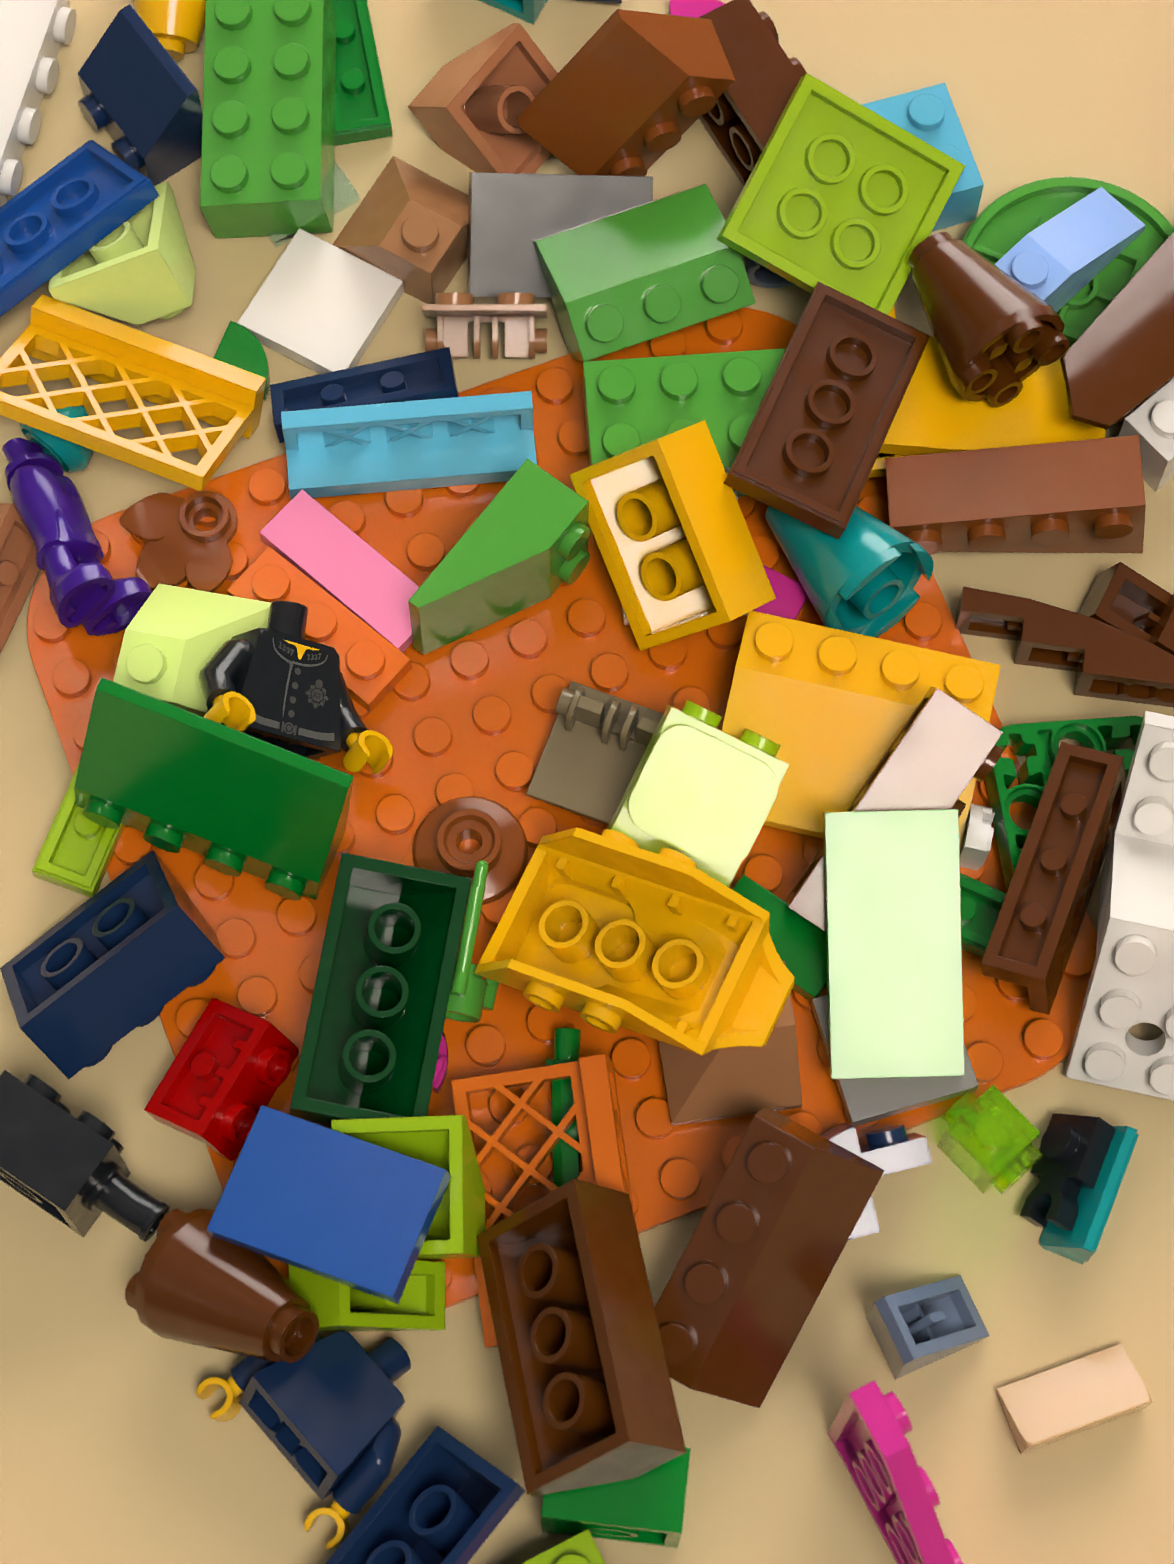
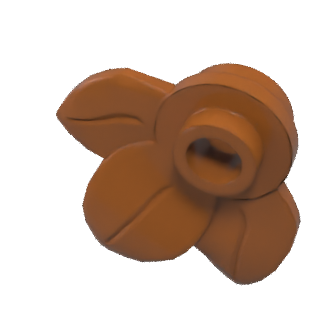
[119,491,238,592]

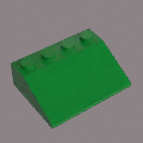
[74,677,354,900]

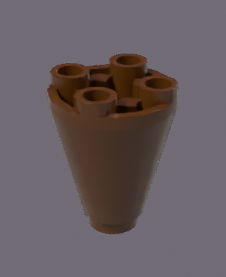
[909,232,1070,407]
[125,1208,319,1363]

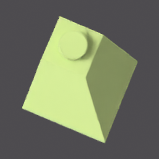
[48,181,196,326]
[113,583,271,717]

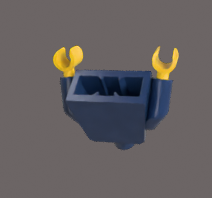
[197,1330,411,1549]

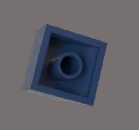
[77,4,203,186]

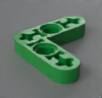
[985,716,1143,890]

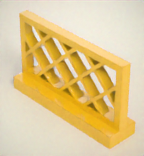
[0,294,266,491]

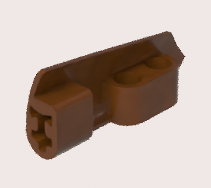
[1060,231,1174,430]

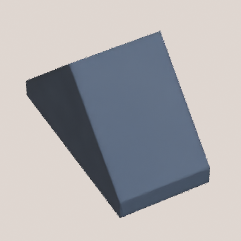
[866,1275,990,1380]

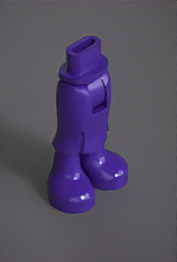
[2,438,152,636]

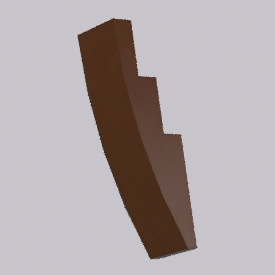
[955,587,1174,708]

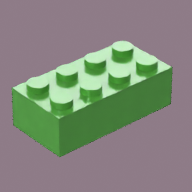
[200,0,337,239]
[583,348,786,497]

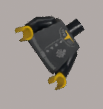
[199,601,393,774]

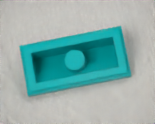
[1039,1126,1139,1264]

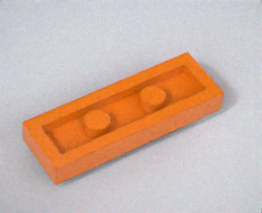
[227,546,412,713]

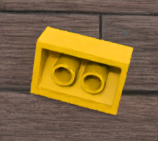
[569,420,776,651]

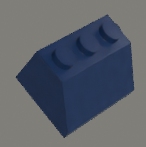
[0,850,225,1079]
[325,1426,525,1564]

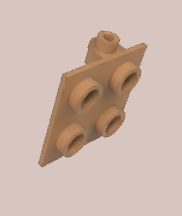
[421,293,547,359]

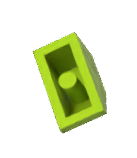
[289,1260,445,1332]

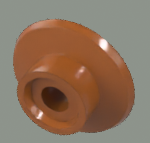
[412,796,528,905]

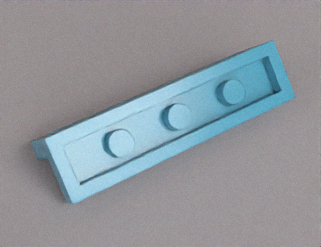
[281,391,537,500]

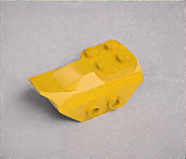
[474,827,795,1056]

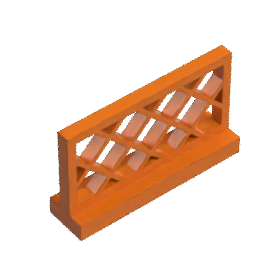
[451,1054,635,1348]

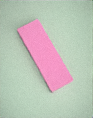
[259,489,419,652]

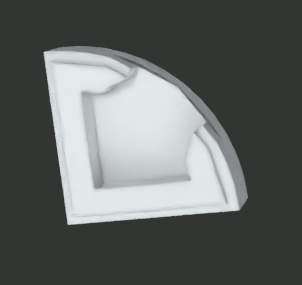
[959,804,995,871]

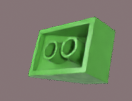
[408,459,591,655]

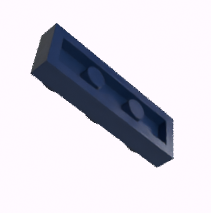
[270,347,459,443]

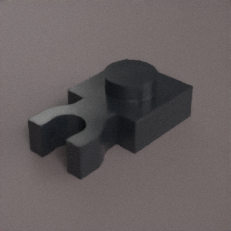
[1020,1113,1116,1231]

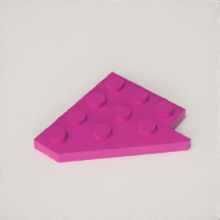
[827,1380,963,1564]

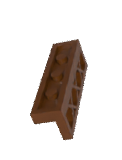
[981,742,1126,1015]

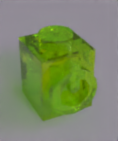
[937,1085,1043,1194]

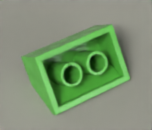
[533,184,756,362]

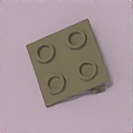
[526,681,663,825]

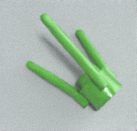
[445,860,500,1023]

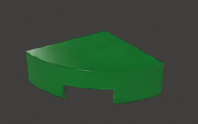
[214,320,270,401]

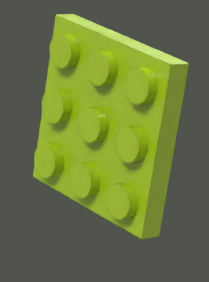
[716,73,965,315]

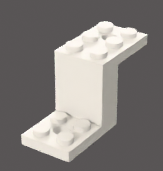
[1066,711,1174,1101]

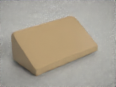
[996,1344,1152,1454]

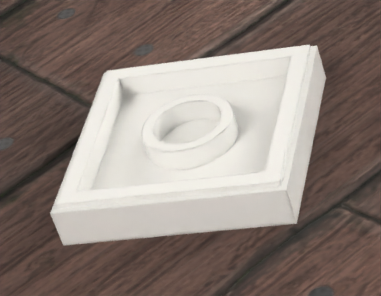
[237,228,404,374]

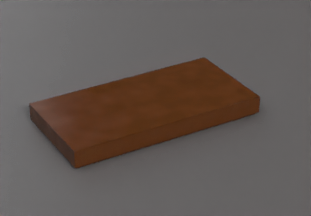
[723,281,930,539]

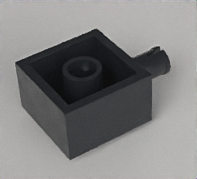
[0,1070,170,1242]

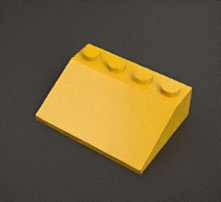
[721,611,1001,854]

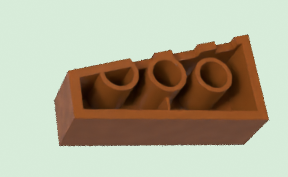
[885,435,1146,555]

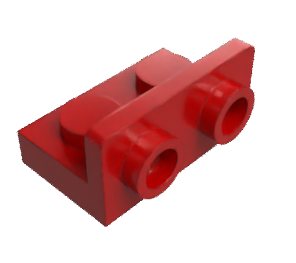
[144,997,299,1161]

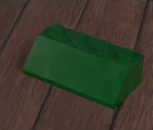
[289,853,472,1129]

